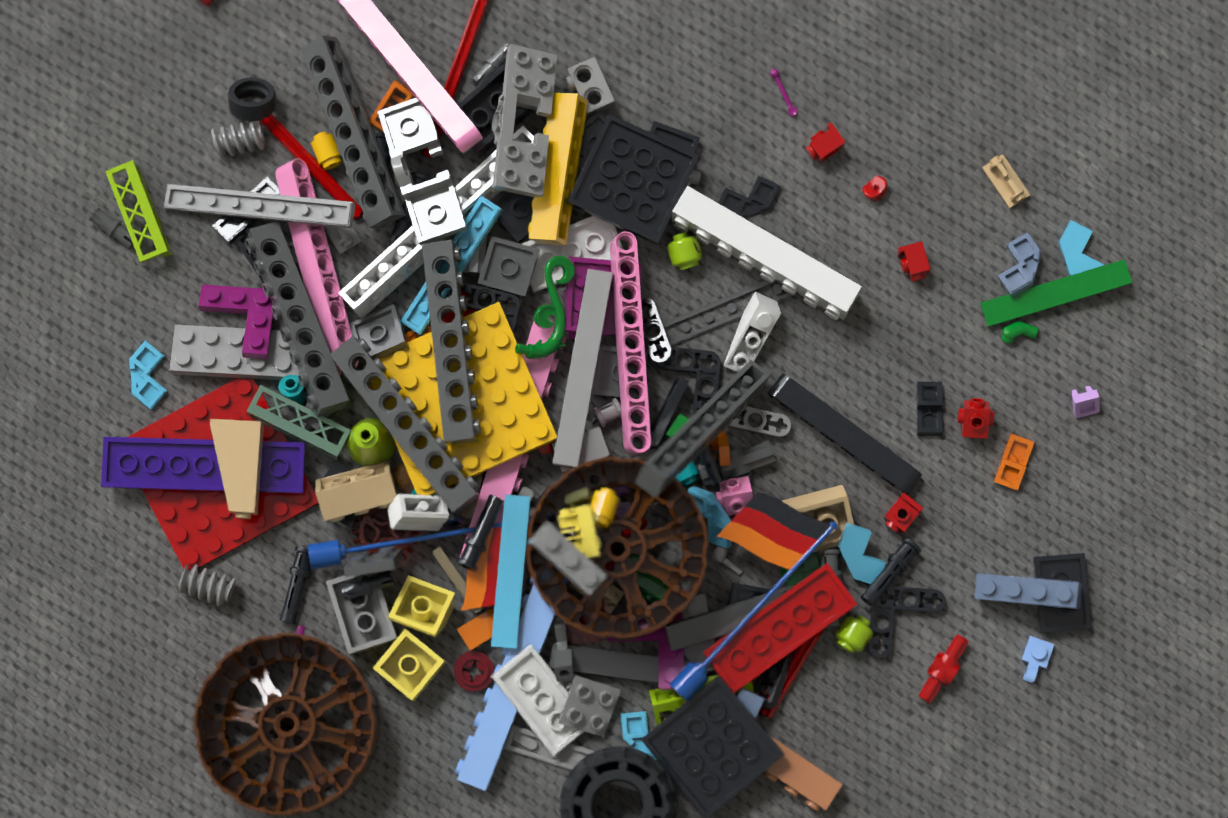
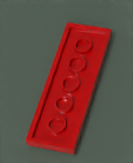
[703,563,857,692]

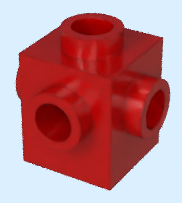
[957,398,994,439]

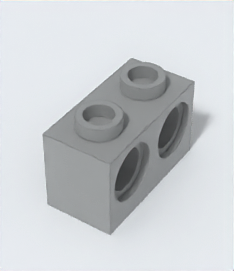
[565,57,615,118]

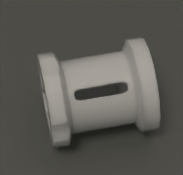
[593,398,622,428]

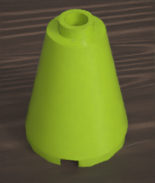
[346,418,396,467]

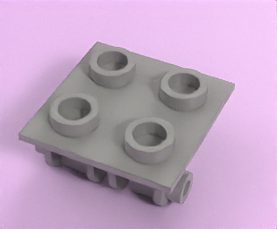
[558,675,621,737]

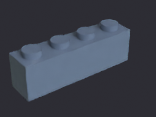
[975,573,1082,609]

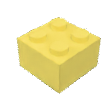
[373,629,446,702]

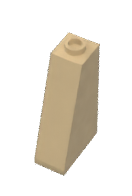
[210,419,264,519]

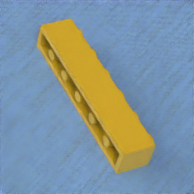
[528,93,588,246]

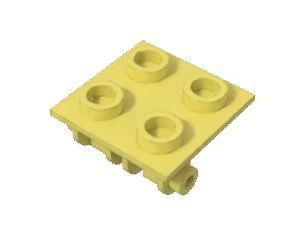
[558,505,601,558]

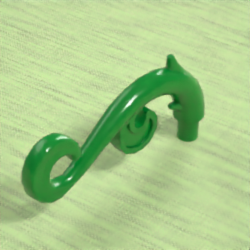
[515,256,575,359]

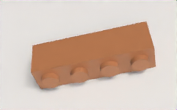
[763,737,843,812]

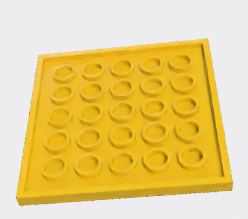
[363,302,557,496]

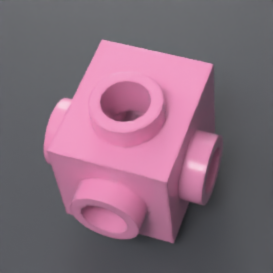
[716,476,753,516]

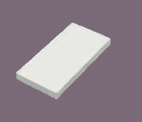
[522,216,624,293]
[491,645,584,757]

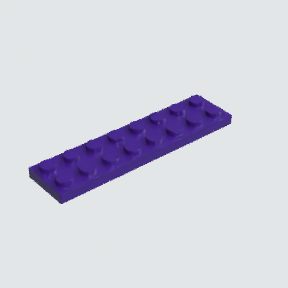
[101,437,306,494]

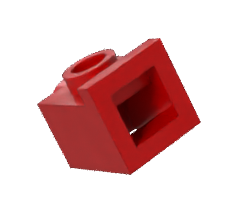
[805,122,846,163]
[897,241,931,282]
[883,492,923,534]

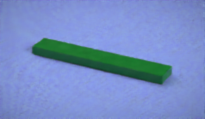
[980,259,1132,327]

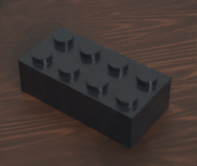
[458,62,534,158]

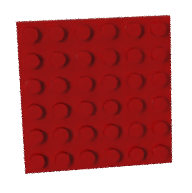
[128,378,319,570]

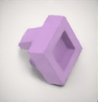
[1072,386,1100,419]

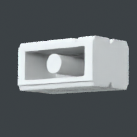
[388,494,449,531]

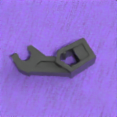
[554,615,574,682]

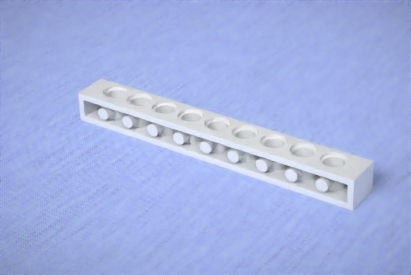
[339,126,534,318]

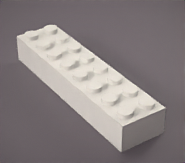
[672,186,862,320]

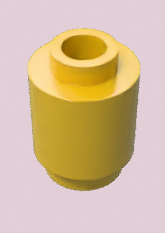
[310,131,342,170]
[591,488,619,528]

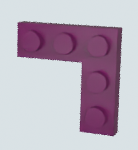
[565,256,643,333]
[199,285,274,359]
[608,613,685,691]

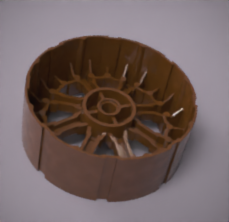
[527,457,708,641]
[194,633,380,815]

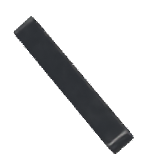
[767,373,922,495]

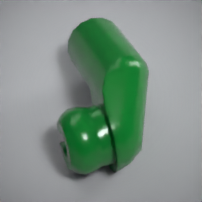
[1001,321,1038,344]

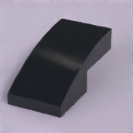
[916,382,943,436]

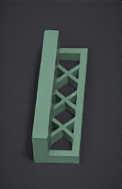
[246,385,351,460]

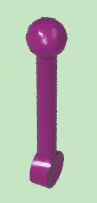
[770,69,797,116]

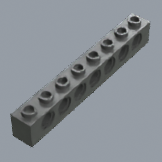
[300,35,406,228]
[245,221,349,417]
[422,240,481,446]
[330,336,480,514]
[635,360,771,498]

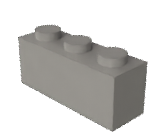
[528,523,607,595]

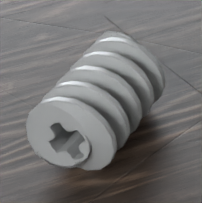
[211,120,265,158]
[179,564,236,607]

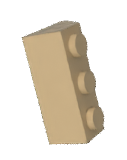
[316,460,397,522]
[782,485,854,553]

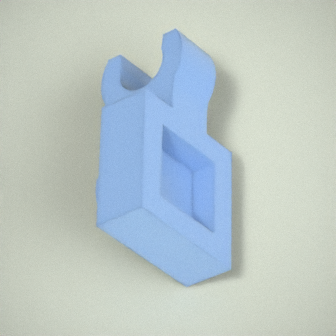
[1021,636,1054,683]

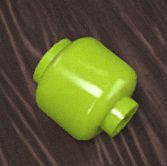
[667,232,702,270]
[835,615,873,654]

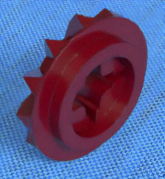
[454,651,494,691]

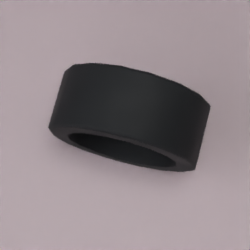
[228,77,276,122]

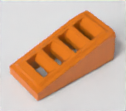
[369,80,415,132]

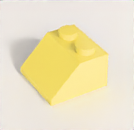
[388,575,455,637]

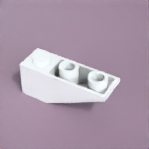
[724,292,781,372]

